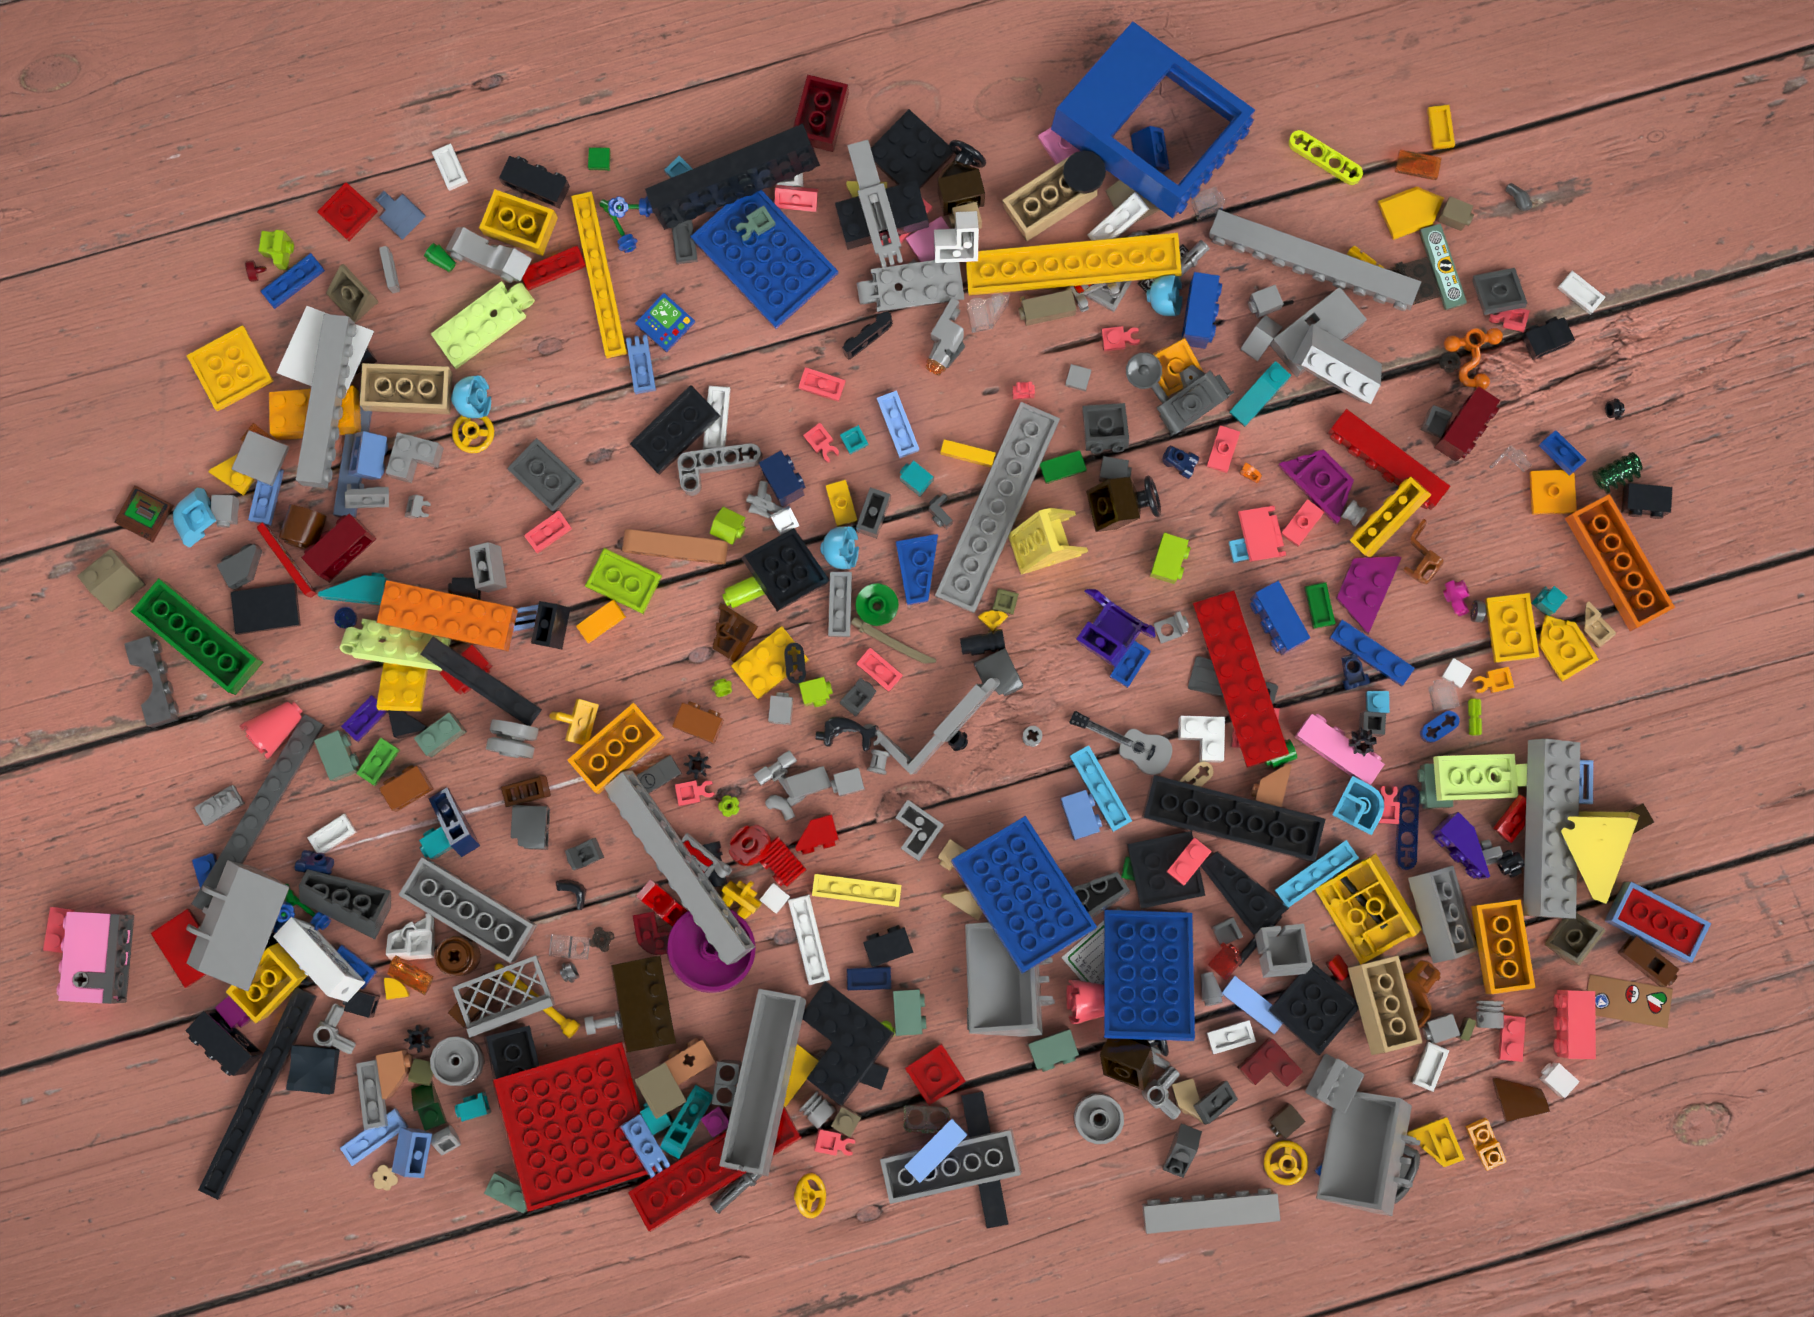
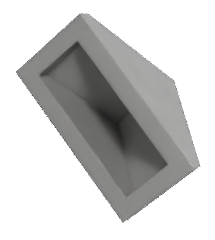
[1240,315,1282,362]

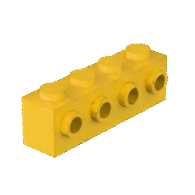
[1350,477,1432,558]

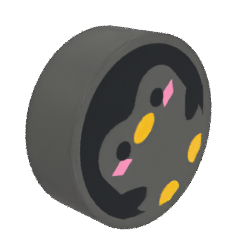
[1470,600,1486,623]

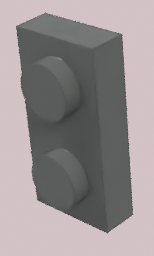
[1193,1081,1238,1124]

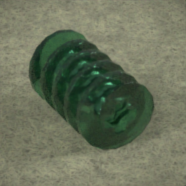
[1592,452,1643,494]

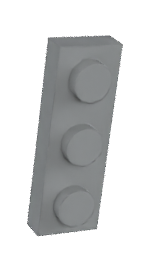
[828,572,852,637]
[356,1060,388,1130]

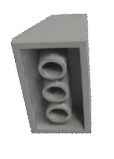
[1291,324,1382,404]
[1408,866,1478,964]

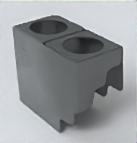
[974,648,1023,696]
[510,805,550,850]
[712,1060,742,1107]

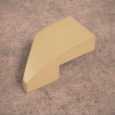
[1584,602,1616,649]
[941,888,983,920]
[1172,1079,1203,1123]

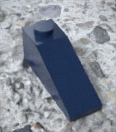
[428,787,480,857]

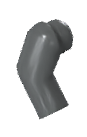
[1505,183,1532,211]

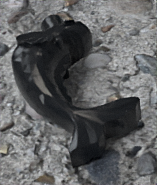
[815,717,878,752]

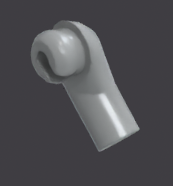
[765,795,795,821]

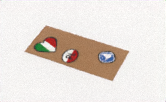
[1587,974,1673,1028]

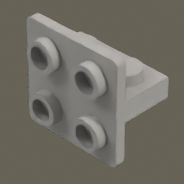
[1305,1054,1364,1113]

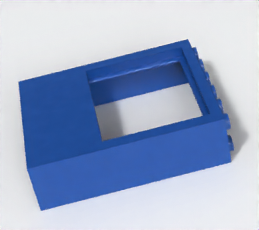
[1051,21,1255,219]

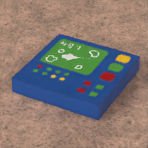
[635,293,695,353]

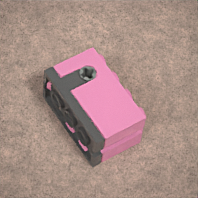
[57,912,134,1004]

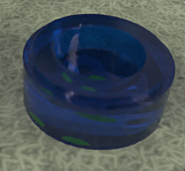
[334,607,358,629]

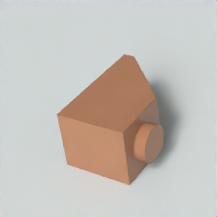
[1251,764,1292,807]
[376,1050,412,1099]

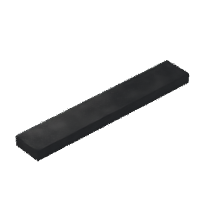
[420,636,542,726]
[961,1091,1009,1229]

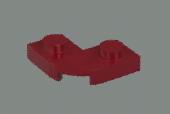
[632,912,671,955]

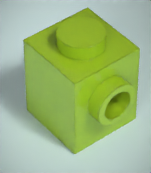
[710,507,746,545]
[799,677,833,707]

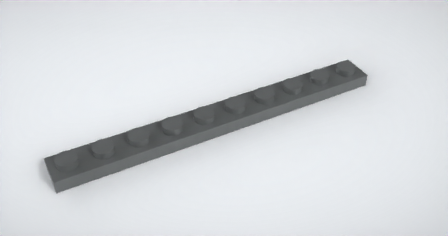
[191,714,325,910]

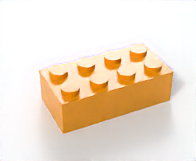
[269,385,361,440]
[567,703,665,794]
[1471,899,1535,994]

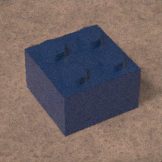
[759,450,806,507]

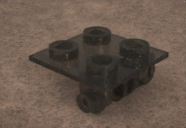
[1387,257,1441,305]

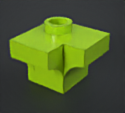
[258,230,294,270]

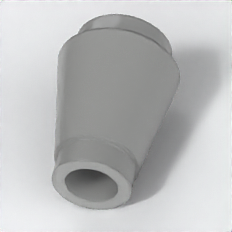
[1200,972,1223,1006]

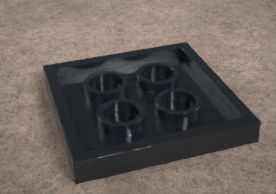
[871,109,954,189]
[741,528,830,612]
[1127,831,1206,909]
[1268,962,1359,1056]

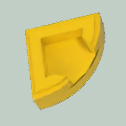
[978,610,1008,632]
[384,978,410,1000]

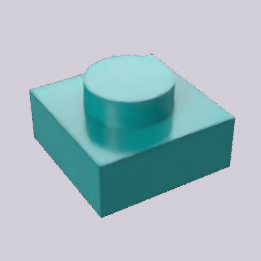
[840,425,869,455]

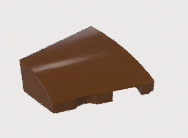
[713,603,758,662]
[1492,1078,1550,1122]

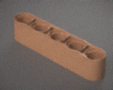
[622,529,729,565]

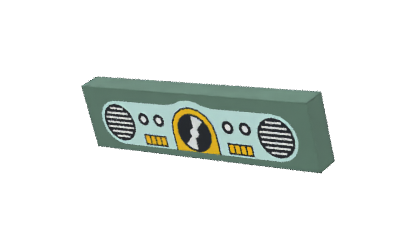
[1419,224,1467,310]

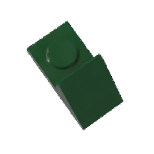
[411,1081,447,1131]

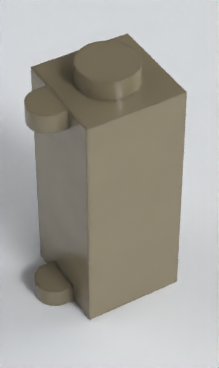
[1018,286,1076,326]

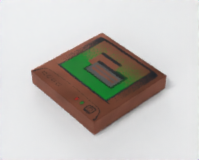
[114,485,174,543]

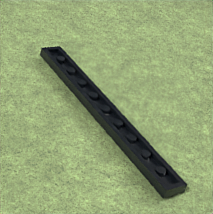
[198,987,317,1200]

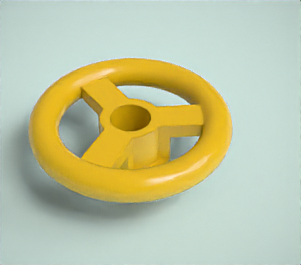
[452,415,494,453]
[1264,1140,1308,1185]
[794,1173,826,1218]

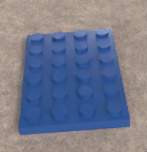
[690,190,839,329]
[951,816,1097,974]
[1104,910,1195,1041]

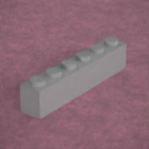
[1142,1188,1280,1234]

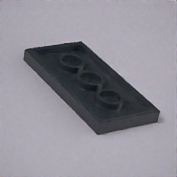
[630,385,721,475]

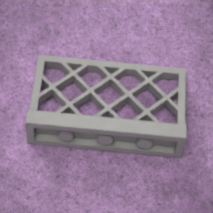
[452,955,555,1038]

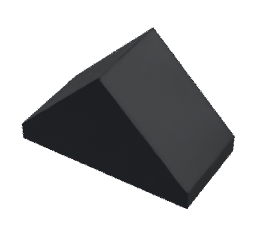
[388,710,428,739]

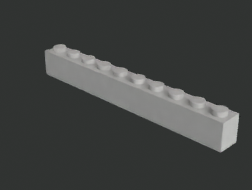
[1209,210,1421,311]
[604,770,755,965]

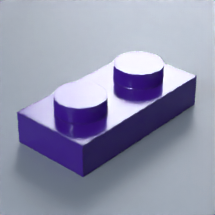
[341,695,388,742]

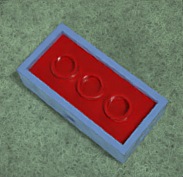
[1604,881,1711,963]

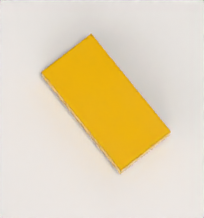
[1427,105,1455,150]

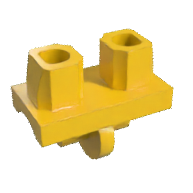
[721,881,762,919]

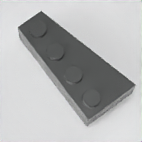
[299,869,391,939]
[1072,872,1130,918]

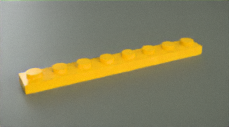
[571,191,627,358]

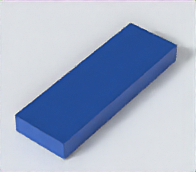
[261,253,325,309]

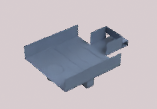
[375,191,426,240]

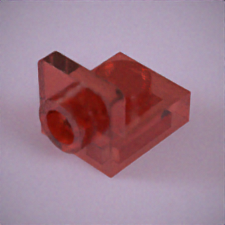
[1208,943,1243,981]

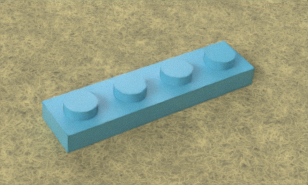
[1069,745,1132,832]
[1274,840,1359,907]

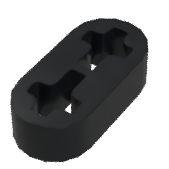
[784,643,806,684]

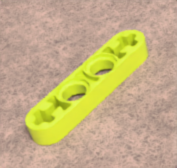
[1289,130,1363,185]

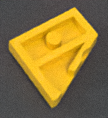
[208,454,255,496]
[1407,1116,1465,1167]

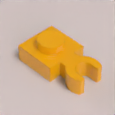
[1472,667,1514,693]

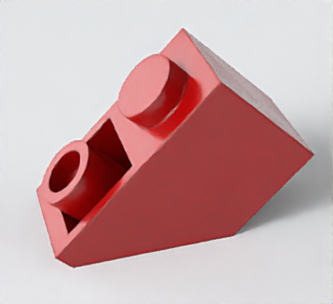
[795,814,840,855]

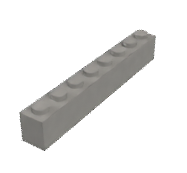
[296,314,357,488]

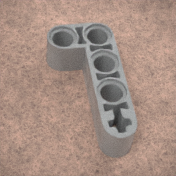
[678,443,762,496]

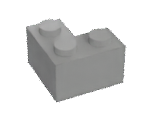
[386,432,444,483]
[895,800,944,861]

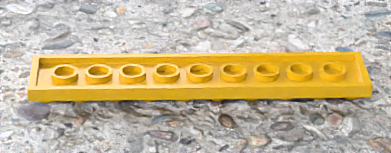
[966,233,1182,295]

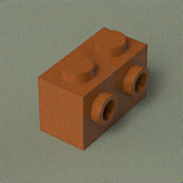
[672,701,724,744]
[379,765,434,812]

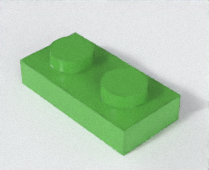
[356,738,400,786]

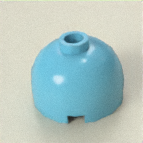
[1147,274,1183,316]
[451,376,491,418]
[820,526,859,569]

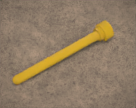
[494,963,581,1039]

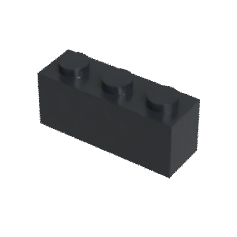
[499,156,570,209]

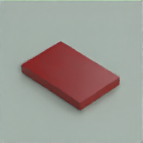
[151,909,207,988]

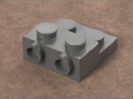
[1082,403,1129,454]

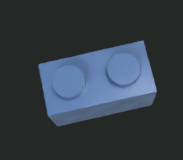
[348,431,388,480]
[1060,790,1102,840]
[391,1127,432,1178]

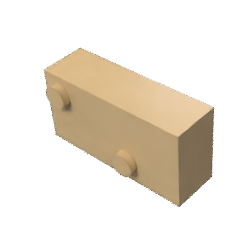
[1003,154,1098,241]
[360,363,452,414]
[1348,956,1422,1055]

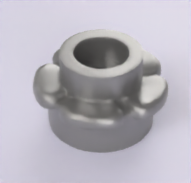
[560,962,579,983]

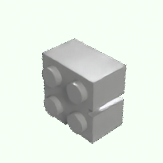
[1255,924,1312,978]

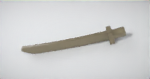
[851,616,936,664]

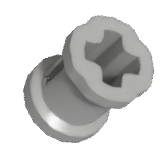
[1022,726,1042,747]
[867,749,890,775]

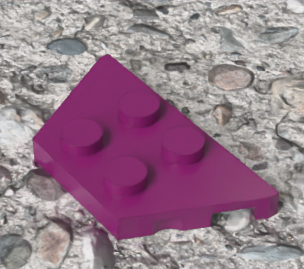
[1278,449,1354,524]
[1336,556,1401,634]

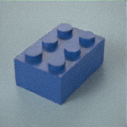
[1181,272,1222,349]
[1250,580,1310,655]

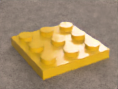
[186,325,274,412]

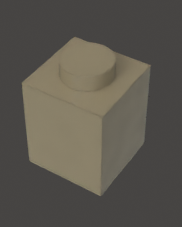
[1438,196,1474,231]
[831,1105,862,1137]

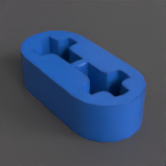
[1420,711,1460,743]

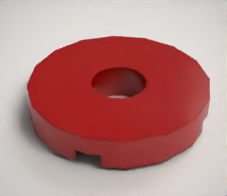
[729,825,771,866]

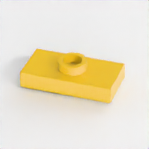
[825,480,858,527]

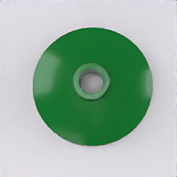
[856,584,899,626]

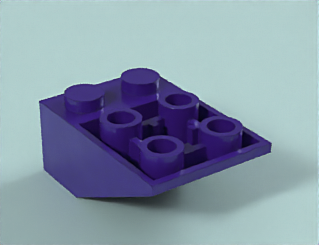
[1431,812,1490,879]

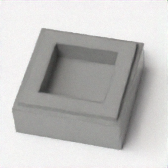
[1065,364,1091,392]

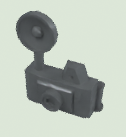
[1126,352,1234,436]

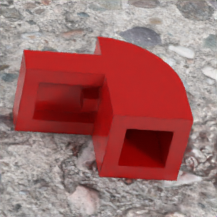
[636,879,687,927]

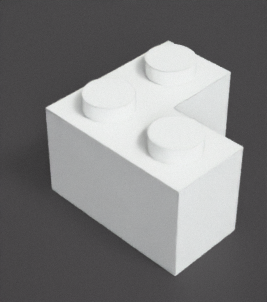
[934,211,979,263]
[1178,716,1225,763]

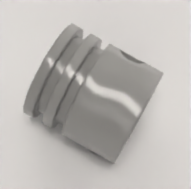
[1476,1000,1504,1028]
[799,1091,836,1129]

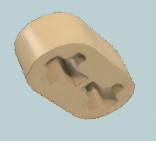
[1179,762,1213,787]

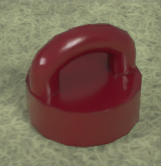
[245,260,267,282]

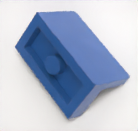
[1131,126,1170,172]

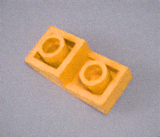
[576,600,626,644]
[1465,1118,1507,1171]

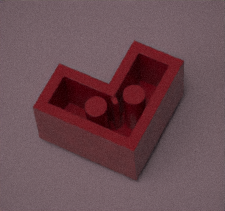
[1237,1037,1303,1087]

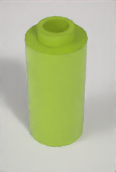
[722,576,765,608]

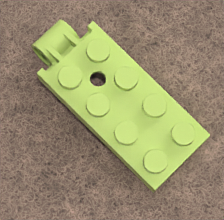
[431,281,535,369]
[340,619,451,671]
[1433,754,1527,801]

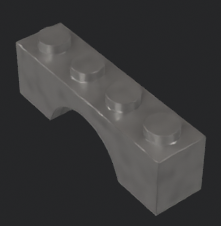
[124,636,179,728]

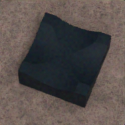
[286,1045,340,1095]

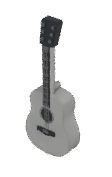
[1069,711,1172,775]

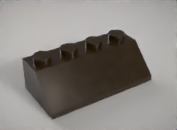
[611,956,676,1053]

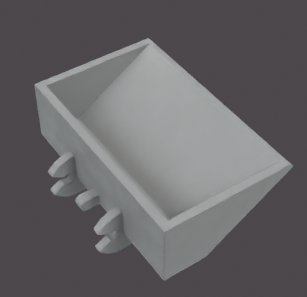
[186,860,289,991]
[965,922,1055,1037]
[1316,1092,1420,1216]

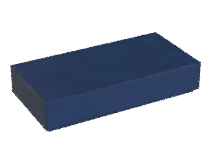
[847,967,892,991]

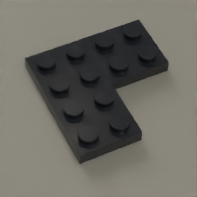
[803,981,895,1106]

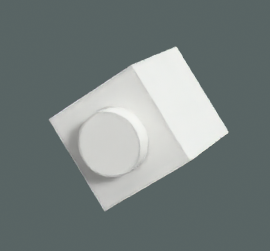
[1539,1062,1580,1098]

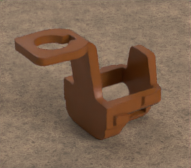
[1403,519,1444,584]
[1404,960,1441,1028]

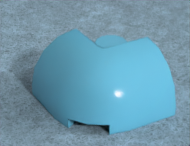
[173,488,216,547]
[1332,776,1384,835]

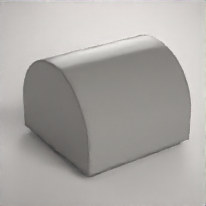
[431,1125,461,1155]

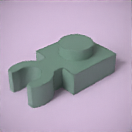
[735,205,776,241]

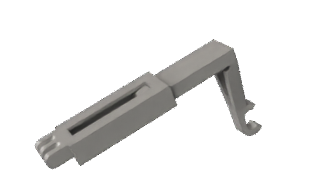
[847,140,903,268]
[863,678,1000,775]

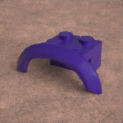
[1076,589,1156,668]

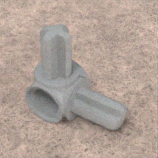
[313,1004,356,1054]
[1142,1066,1181,1120]

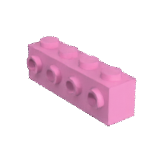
[1294,714,1385,785]

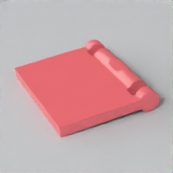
[1238,506,1286,562]

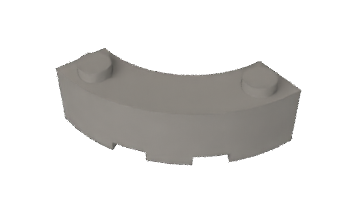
[445,227,532,283]

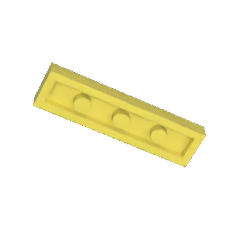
[812,874,902,907]

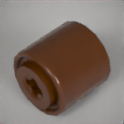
[279,504,327,550]
[435,936,481,976]

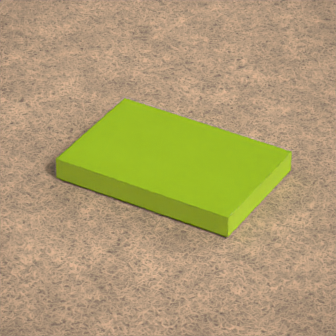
[585,548,662,614]

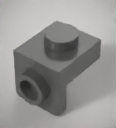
[929,493,953,530]
[840,678,876,717]
[565,838,604,870]

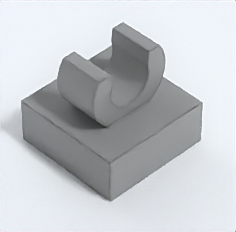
[405,495,431,519]
[1480,839,1503,865]

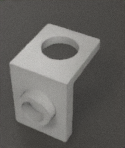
[1153,611,1189,644]

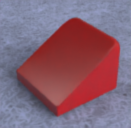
[1326,954,1349,981]

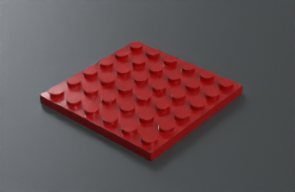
[492,1042,656,1212]

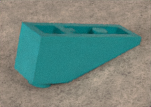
[1229,361,1291,427]
[318,573,390,605]
[660,1085,713,1159]

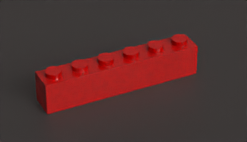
[1328,409,1450,510]

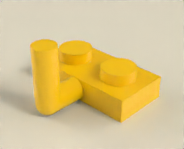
[549,699,599,746]

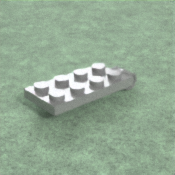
[857,260,965,312]

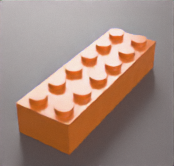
[1565,494,1675,631]
[377,580,518,652]

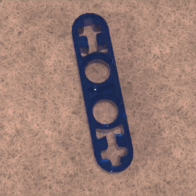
[1395,785,1419,870]

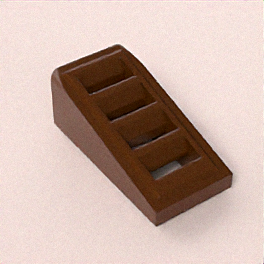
[501,776,551,808]

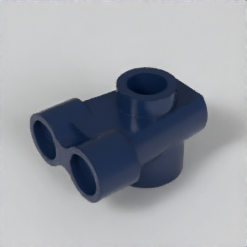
[1162,445,1199,479]
[1341,653,1370,690]
[295,850,334,875]

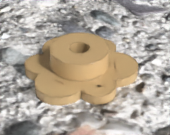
[373,1165,398,1191]

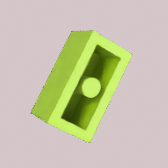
[1150,533,1191,584]

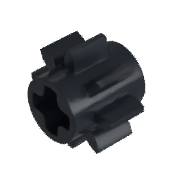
[1348,727,1377,756]
[684,752,712,779]
[1497,850,1525,878]
[404,1025,434,1053]

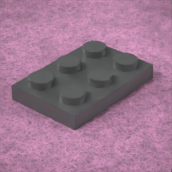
[507,438,584,513]

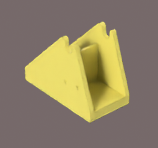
[1008,508,1088,575]
[1561,811,1640,904]

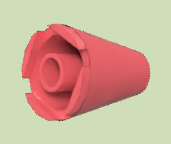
[239,702,302,759]
[1066,979,1104,1024]

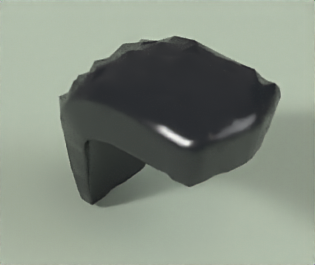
[556,880,586,910]

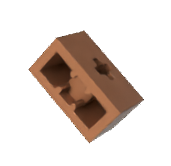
[664,1037,718,1085]

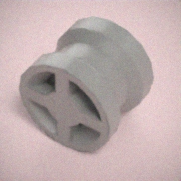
[1341,499,1368,527]

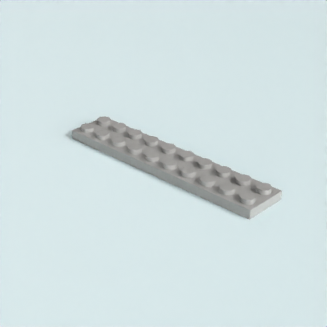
[935,402,1060,613]

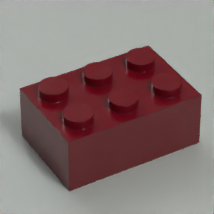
[793,75,849,152]
[1435,386,1500,462]
[301,513,376,583]

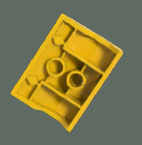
[1315,853,1422,965]

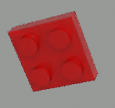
[317,182,378,241]
[905,1044,966,1106]

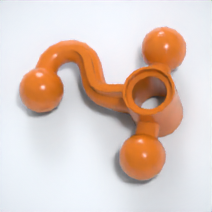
[1444,328,1503,389]

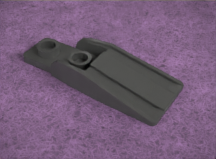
[1188,656,1278,704]

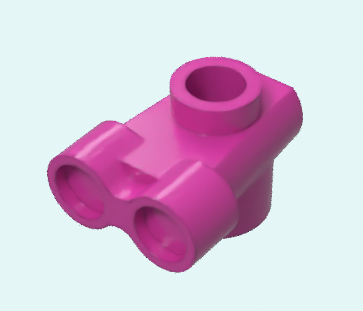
[1443,580,1470,616]

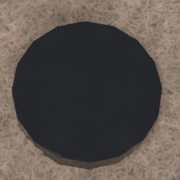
[1063,150,1106,194]

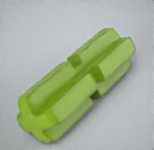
[1468,698,1482,736]

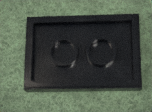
[231,583,301,635]

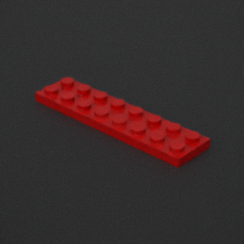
[1193,590,1289,768]
[628,1106,802,1232]

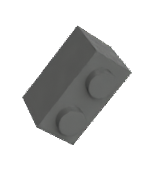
[856,487,891,539]

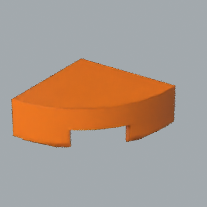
[1240,462,1262,483]

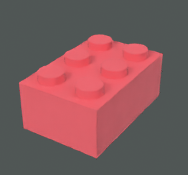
[1553,990,1596,1059]

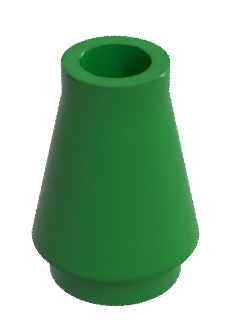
[424,243,457,273]

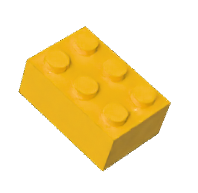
[479,189,558,256]
[226,943,307,1024]

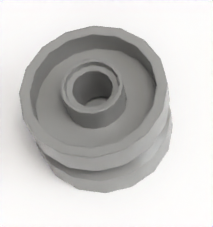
[485,719,539,759]
[430,1037,484,1086]
[1074,1093,1124,1144]

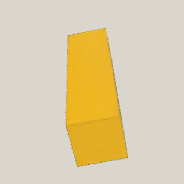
[940,439,996,468]

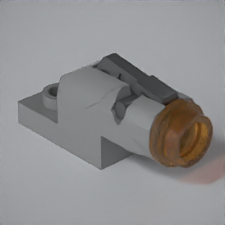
[925,298,965,376]

